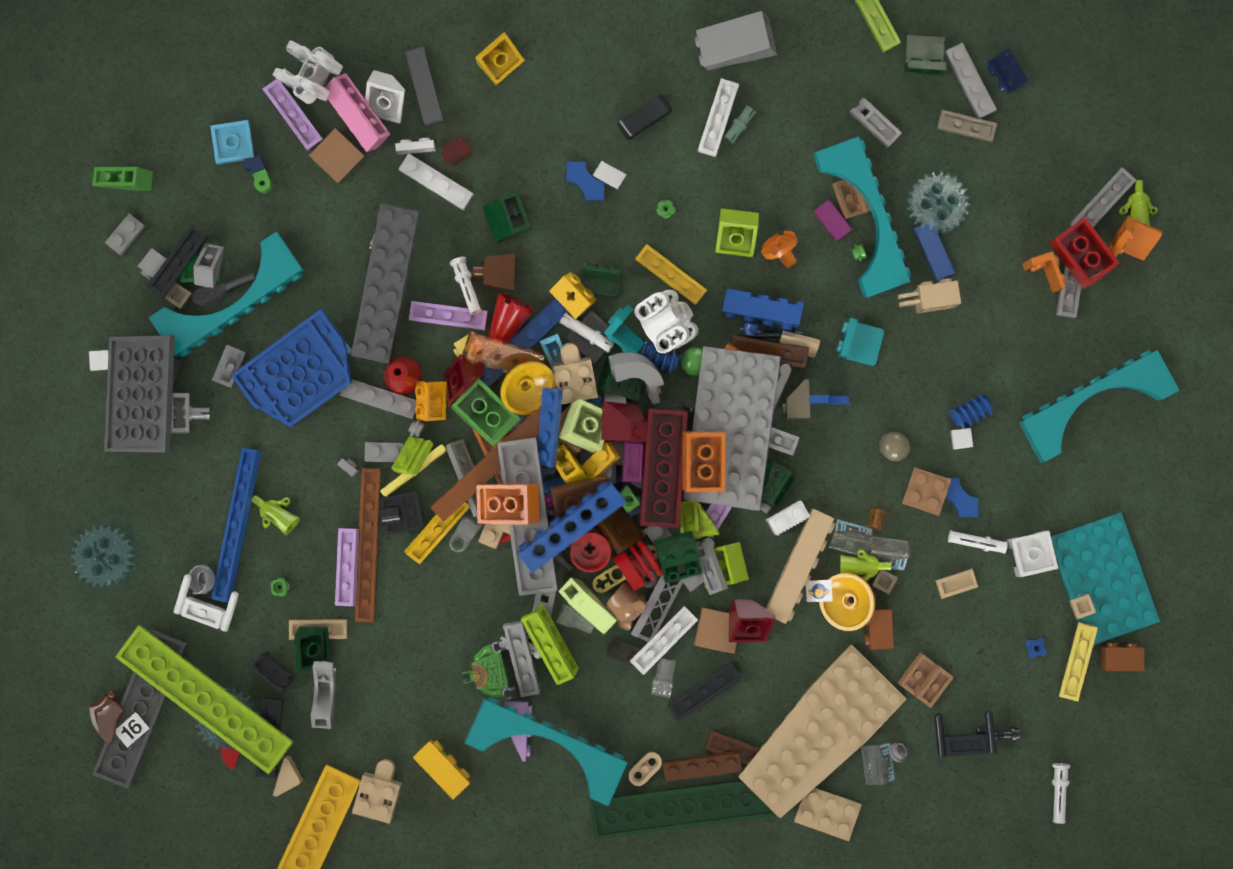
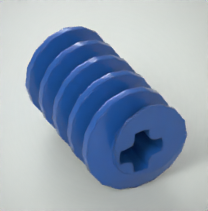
[641,339,682,374]
[949,393,993,429]

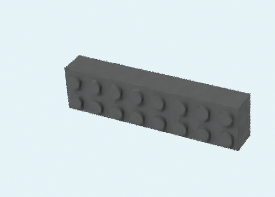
[351,203,422,364]

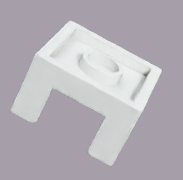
[1007,531,1058,577]

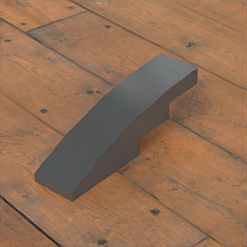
[405,47,443,125]

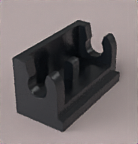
[250,651,295,693]

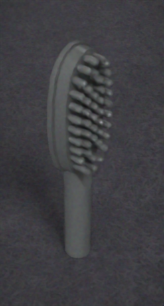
[192,273,256,305]

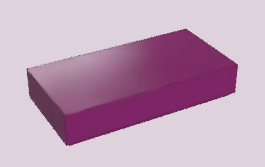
[813,200,852,242]
[622,442,644,483]

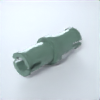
[724,105,756,144]

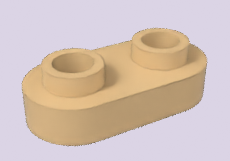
[629,752,662,786]

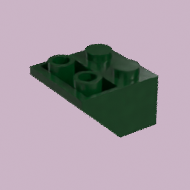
[483,191,531,243]
[654,531,702,583]

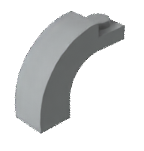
[608,352,664,404]
[310,661,336,729]

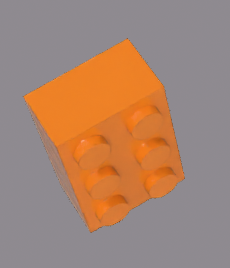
[682,431,726,492]

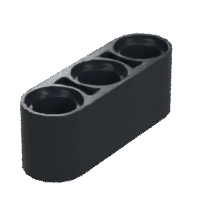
[617,94,673,140]

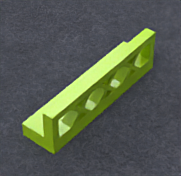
[521,603,579,685]

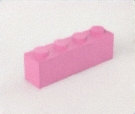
[325,74,391,152]

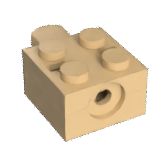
[898,278,961,313]
[553,343,598,404]
[352,759,403,824]

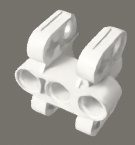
[272,41,343,104]
[635,290,698,353]

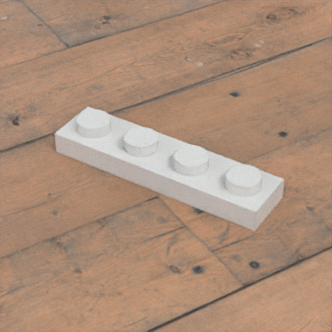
[697,78,739,157]
[399,153,473,210]
[630,606,698,675]

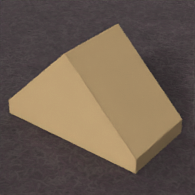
[273,756,304,797]

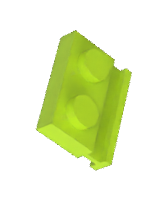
[391,436,434,476]

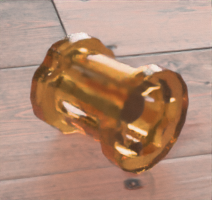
[866,508,887,530]

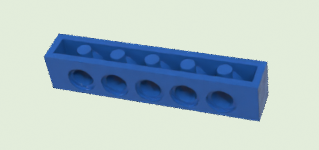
[518,481,626,573]

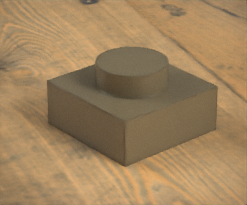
[165,283,192,309]
[871,570,898,594]

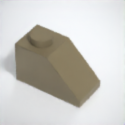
[782,379,810,419]

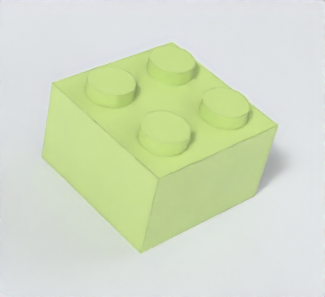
[559,399,605,453]

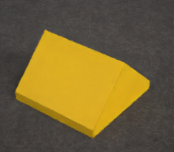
[475,33,525,85]

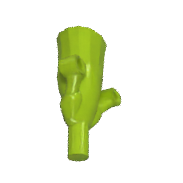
[1119,180,1158,226]
[252,495,300,536]
[840,549,891,581]

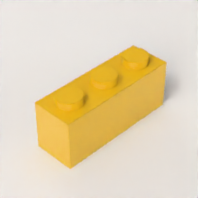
[413,739,471,799]

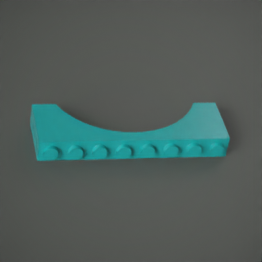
[813,137,911,298]
[149,232,305,358]
[1019,349,1180,463]
[465,697,627,806]

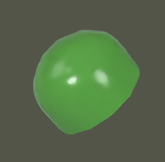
[680,347,703,376]

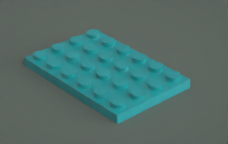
[1051,513,1160,645]

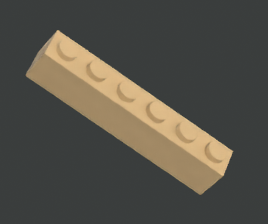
[765,509,835,624]

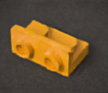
[415,381,446,421]

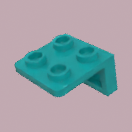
[604,305,645,353]
[837,318,884,366]

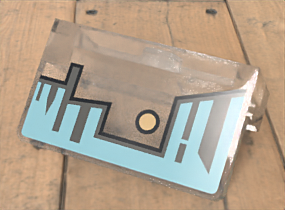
[829,519,873,555]
[869,536,909,571]
[861,742,895,785]

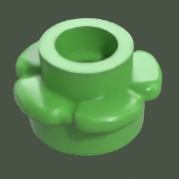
[656,200,675,219]
[852,244,867,262]
[270,578,290,597]

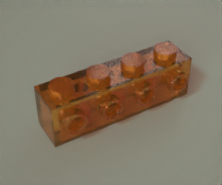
[462,332,545,373]

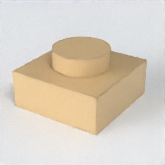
[1069,594,1096,619]

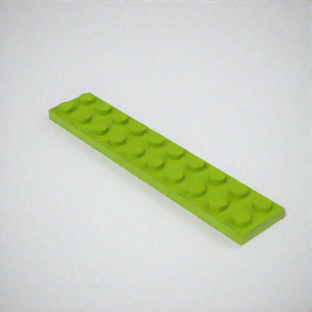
[116,625,294,774]

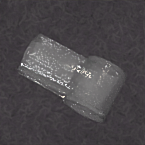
[555,604,594,634]
[651,658,676,698]

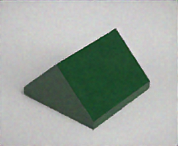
[294,626,330,674]

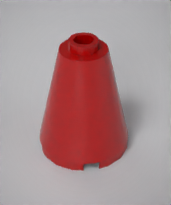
[488,293,534,348]
[384,357,422,395]

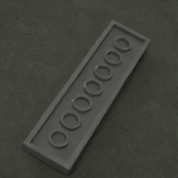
[92,629,188,789]

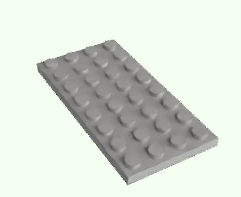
[683,346,781,511]

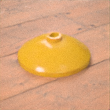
[501,362,556,415]
[820,573,875,631]

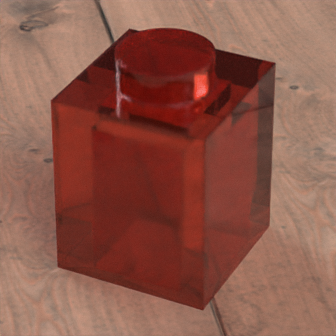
[441,135,472,166]

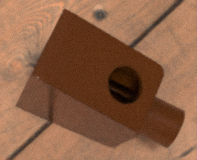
[473,254,516,292]

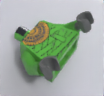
[462,639,515,700]

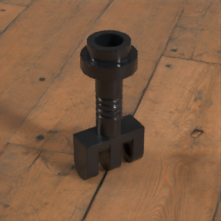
[975,726,1020,742]

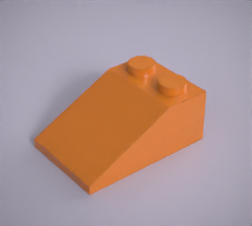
[476,483,540,525]

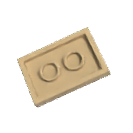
[794,788,862,841]

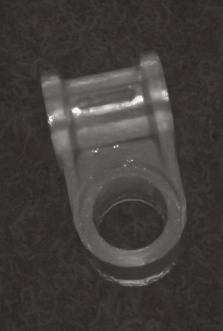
[449,515,482,553]

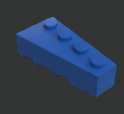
[721,289,804,331]

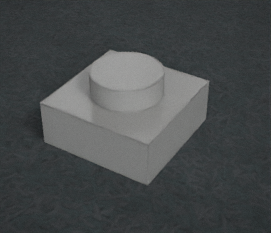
[337,458,359,477]

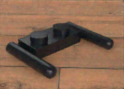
[934,710,997,757]

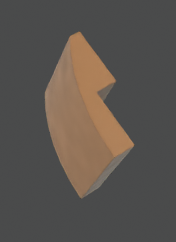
[308,128,364,183]
[832,180,871,220]
[694,608,737,654]
[898,652,954,708]

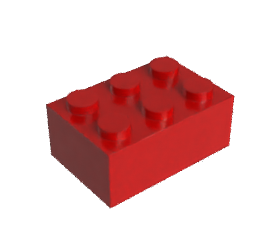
[1049,217,1120,289]

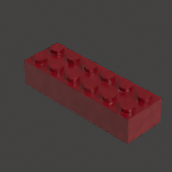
[639,409,687,528]

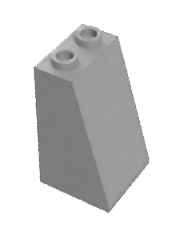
[695,11,777,70]

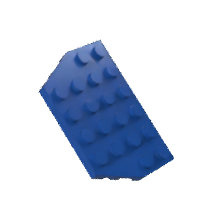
[231,309,352,427]

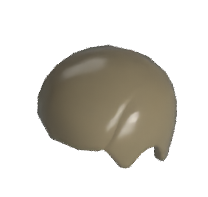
[879,432,911,462]

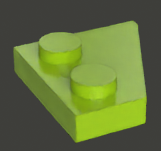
[680,500,719,539]

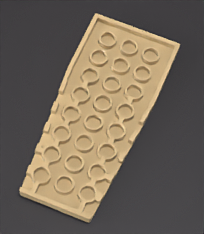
[738,644,906,818]

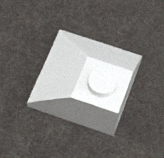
[365,70,405,124]

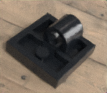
[379,491,425,536]

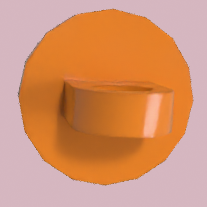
[761,231,798,268]

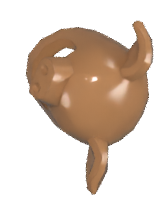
[605,582,647,631]

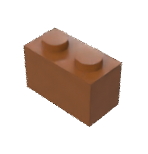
[864,609,894,650]
[1101,643,1144,671]

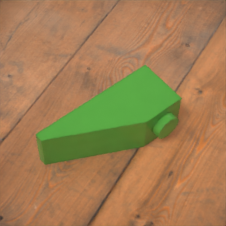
[92,167,153,191]

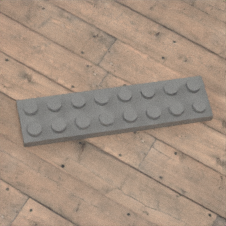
[497,437,558,596]

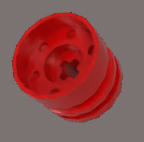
[569,526,611,572]
[613,540,662,592]

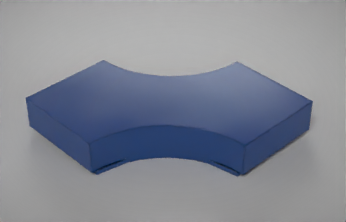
[566,162,604,201]
[809,395,850,405]
[945,478,978,517]

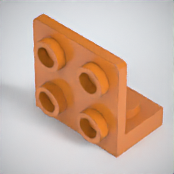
[1109,216,1162,260]
[1022,251,1066,293]

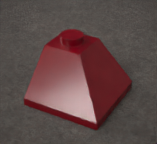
[444,354,484,407]
[601,401,647,443]
[728,599,776,642]

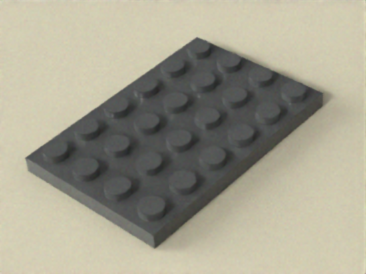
[104,335,175,453]

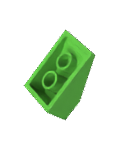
[451,379,520,447]

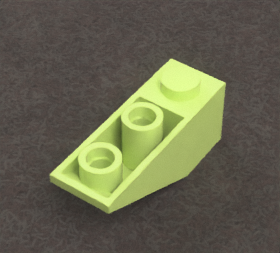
[559,578,617,634]

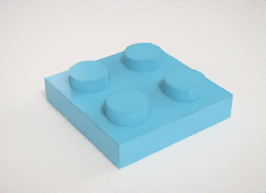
[210,120,255,165]

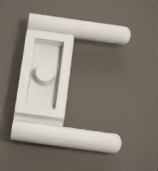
[173,574,239,631]

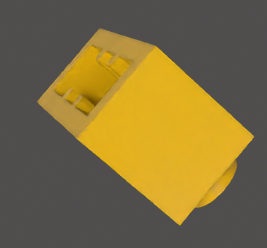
[549,272,597,319]
[556,443,589,484]

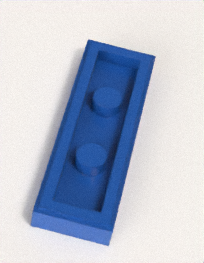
[914,221,955,281]

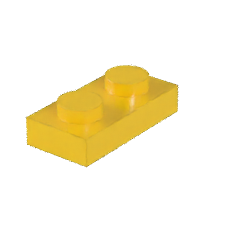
[582,442,620,479]

